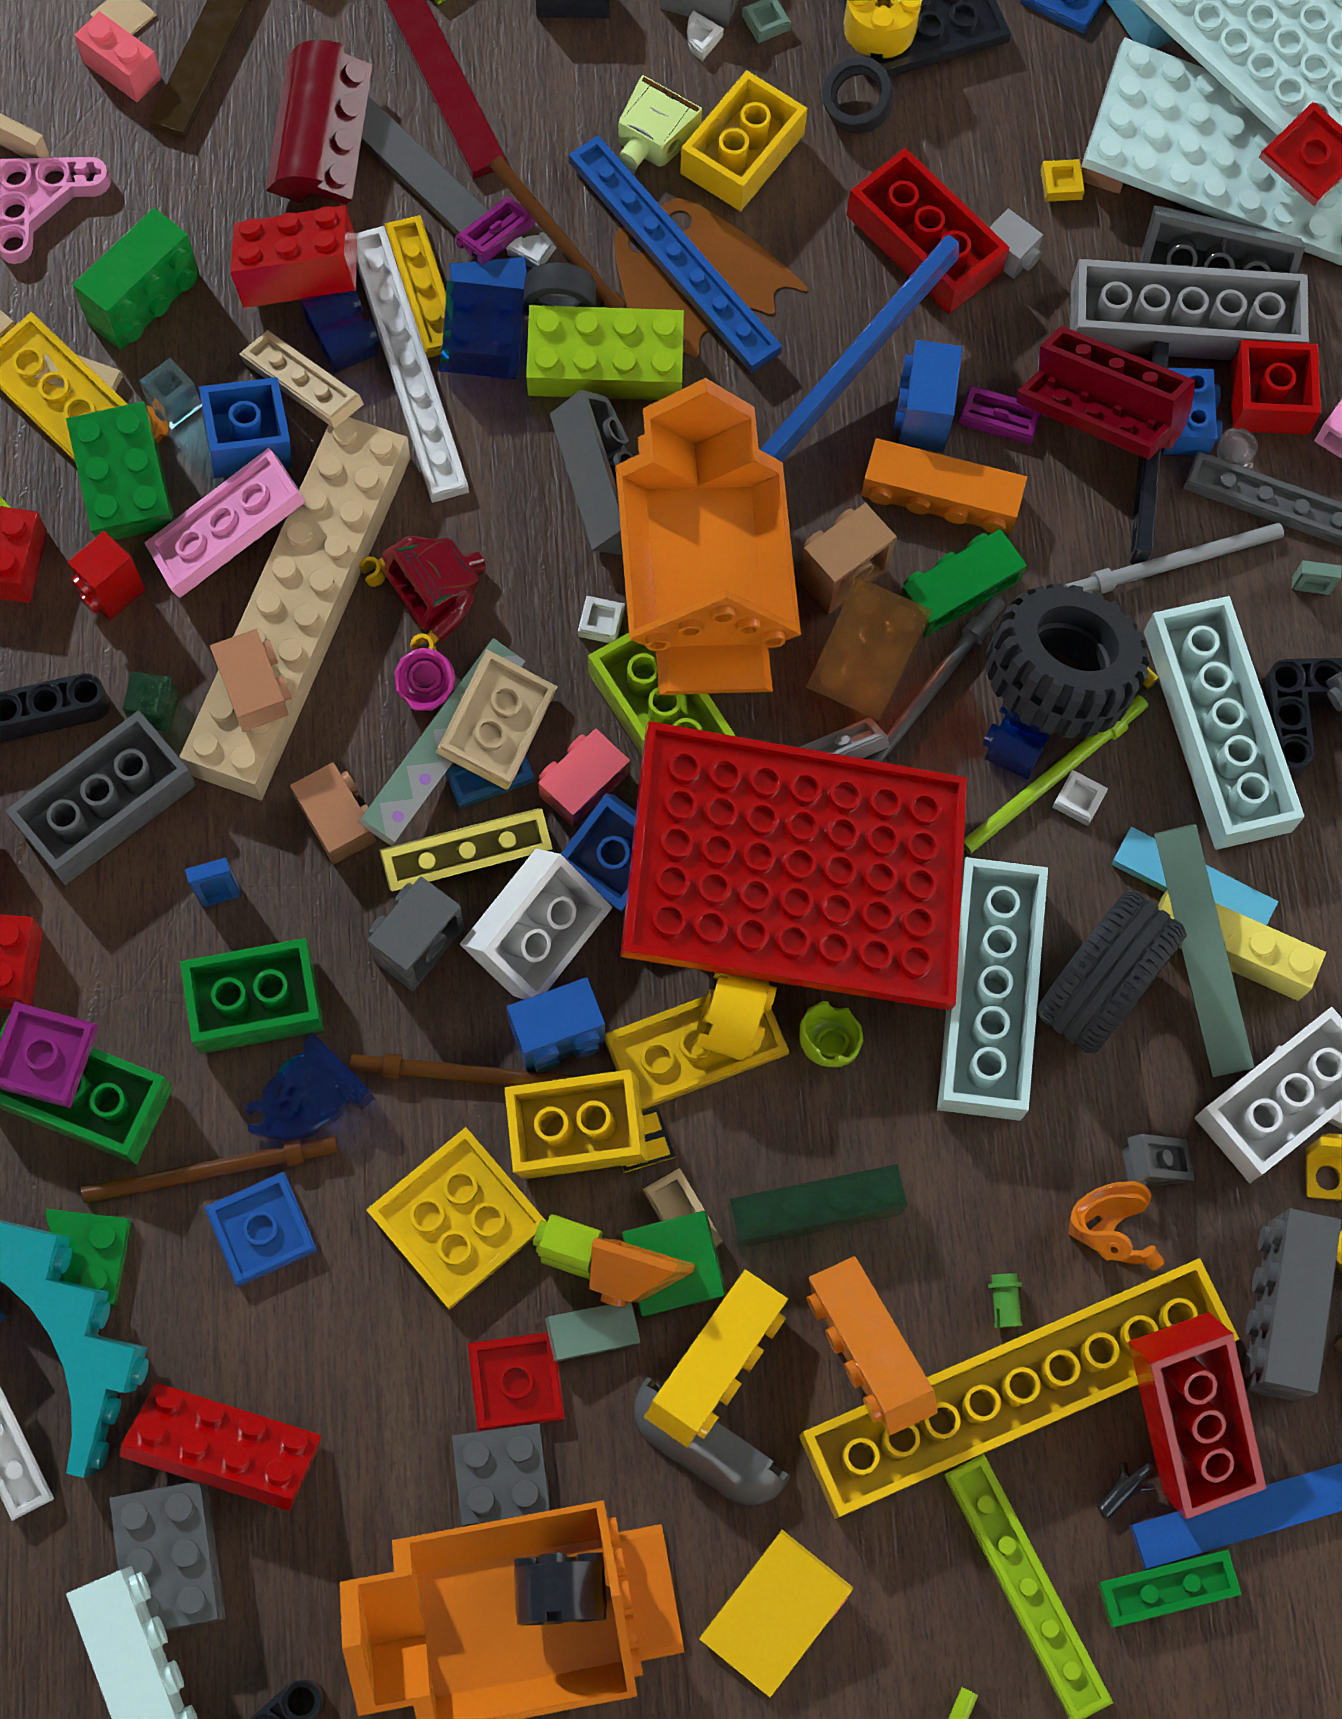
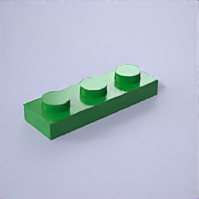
[1097,1550,1241,1628]

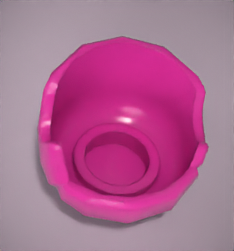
[394,648,456,710]

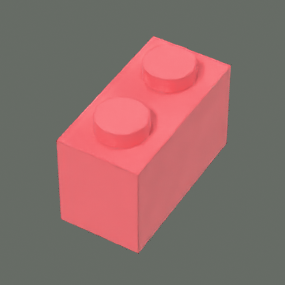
[74,11,162,102]
[538,728,630,828]

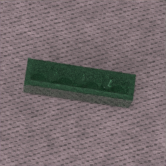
[727,1164,908,1249]

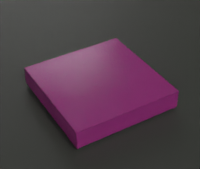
[0,1001,99,1108]

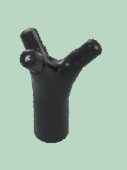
[1096,1462,1155,1519]

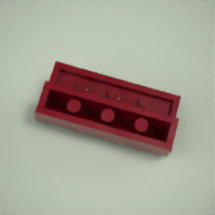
[265,40,373,205]
[1017,326,1195,460]

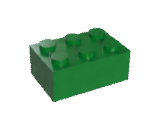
[72,207,200,351]
[66,401,175,540]
[180,938,325,1054]

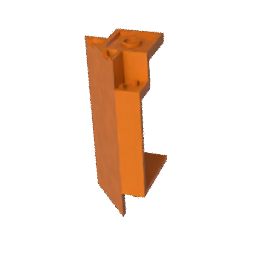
[616,378,801,695]
[340,1500,684,1719]

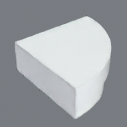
[687,10,723,61]
[507,233,556,268]

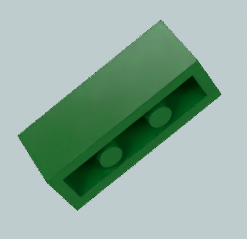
[898,529,1027,639]

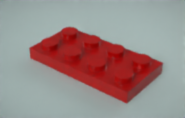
[120,1382,322,1511]

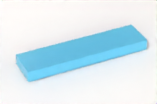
[1111,827,1278,926]

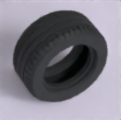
[1037,891,1187,1054]

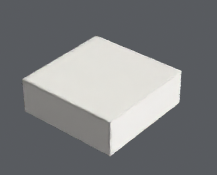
[578,596,625,643]
[1052,770,1108,826]

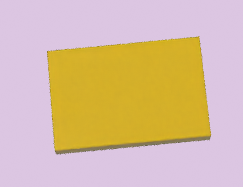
[699,1530,853,1697]

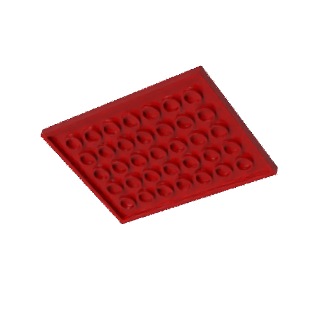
[620,721,967,1011]

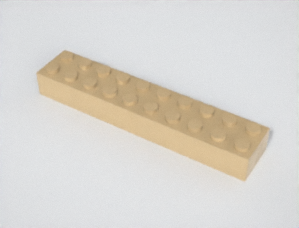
[179,417,411,801]

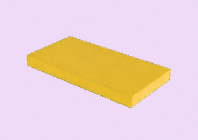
[0,312,128,463]
[605,996,789,1111]

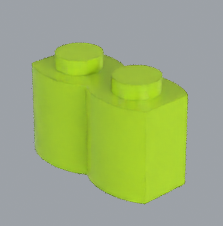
[533,1214,602,1280]

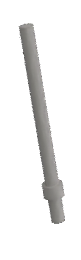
[1064,523,1284,594]

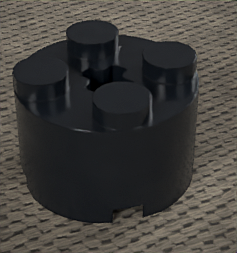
[514,1552,607,1626]

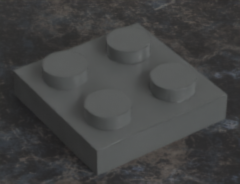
[452,1423,550,1526]

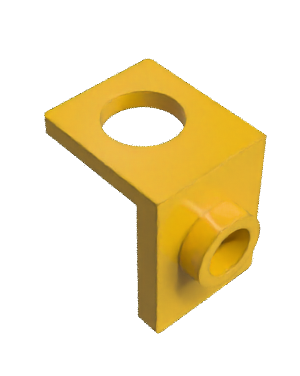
[1306,1134,1342,1201]

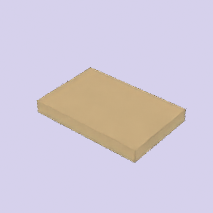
[435,649,558,790]

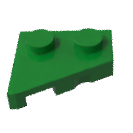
[45,1209,132,1307]

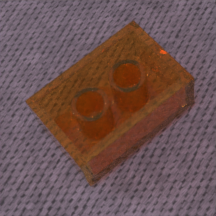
[806,576,933,722]

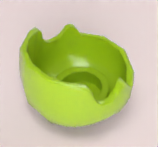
[800,1001,864,1068]

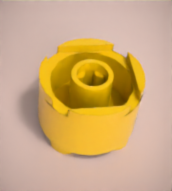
[844,0,922,58]
[694,972,777,1061]

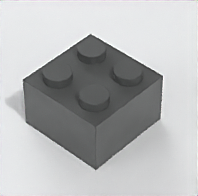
[367,876,465,992]

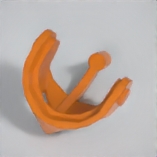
[1068,1181,1164,1270]

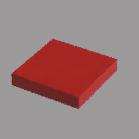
[1259,102,1342,207]
[467,1332,565,1432]

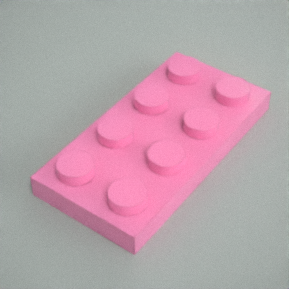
[145,448,306,598]

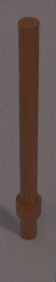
[489,156,627,308]
[349,1053,580,1086]
[81,1136,338,1204]

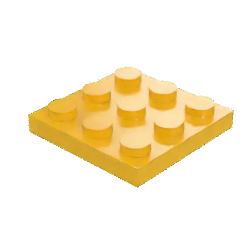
[366,1127,546,1310]

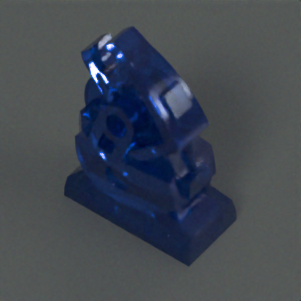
[247,1032,375,1141]

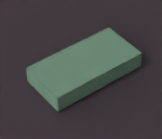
[545,1301,641,1362]

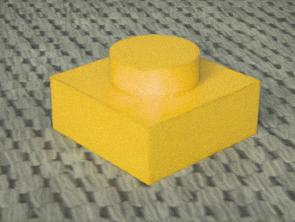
[1041,159,1084,202]

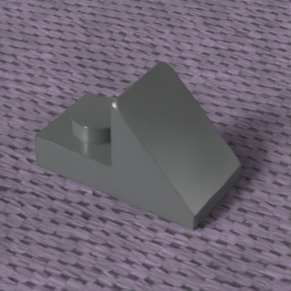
[1123,1134,1195,1187]

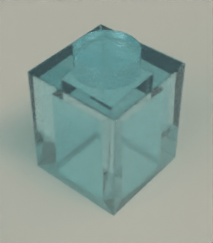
[139,358,201,429]

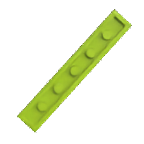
[944,1454,1113,1719]

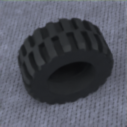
[985,584,1149,738]

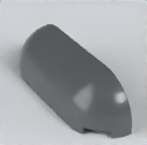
[634,1377,791,1505]

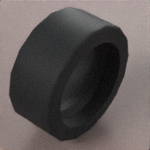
[822,56,895,134]
[523,262,596,316]

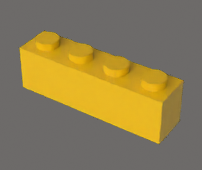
[644,1269,788,1448]

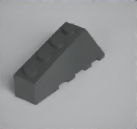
[1140,205,1305,274]
[550,390,634,555]

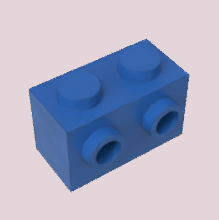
[1162,368,1222,456]

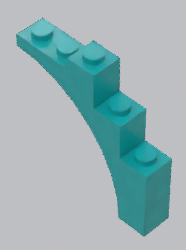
[0,1220,149,1478]

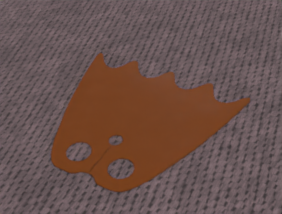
[614,198,808,358]

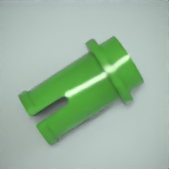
[988,1273,1023,1328]

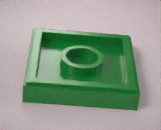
[622,1210,727,1317]

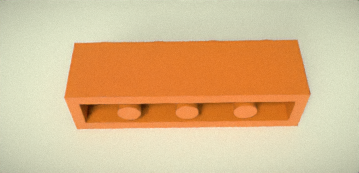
[861,438,1027,534]
[807,1256,938,1436]

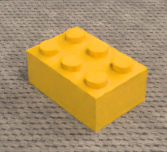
[680,70,808,212]
[504,1069,648,1180]

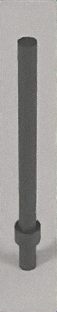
[866,596,1005,762]

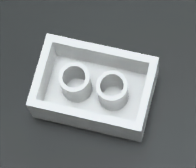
[460,849,613,1000]

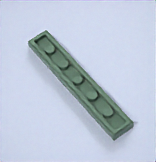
[1154,824,1254,1077]

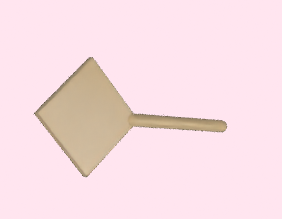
[90,0,156,35]

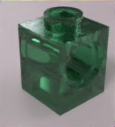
[122,671,179,732]

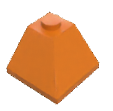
[590,1238,695,1308]

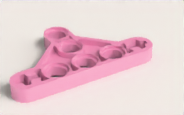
[0,157,111,264]

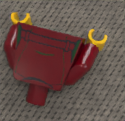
[360,535,486,650]

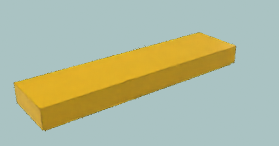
[384,215,462,358]

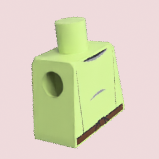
[618,75,702,170]

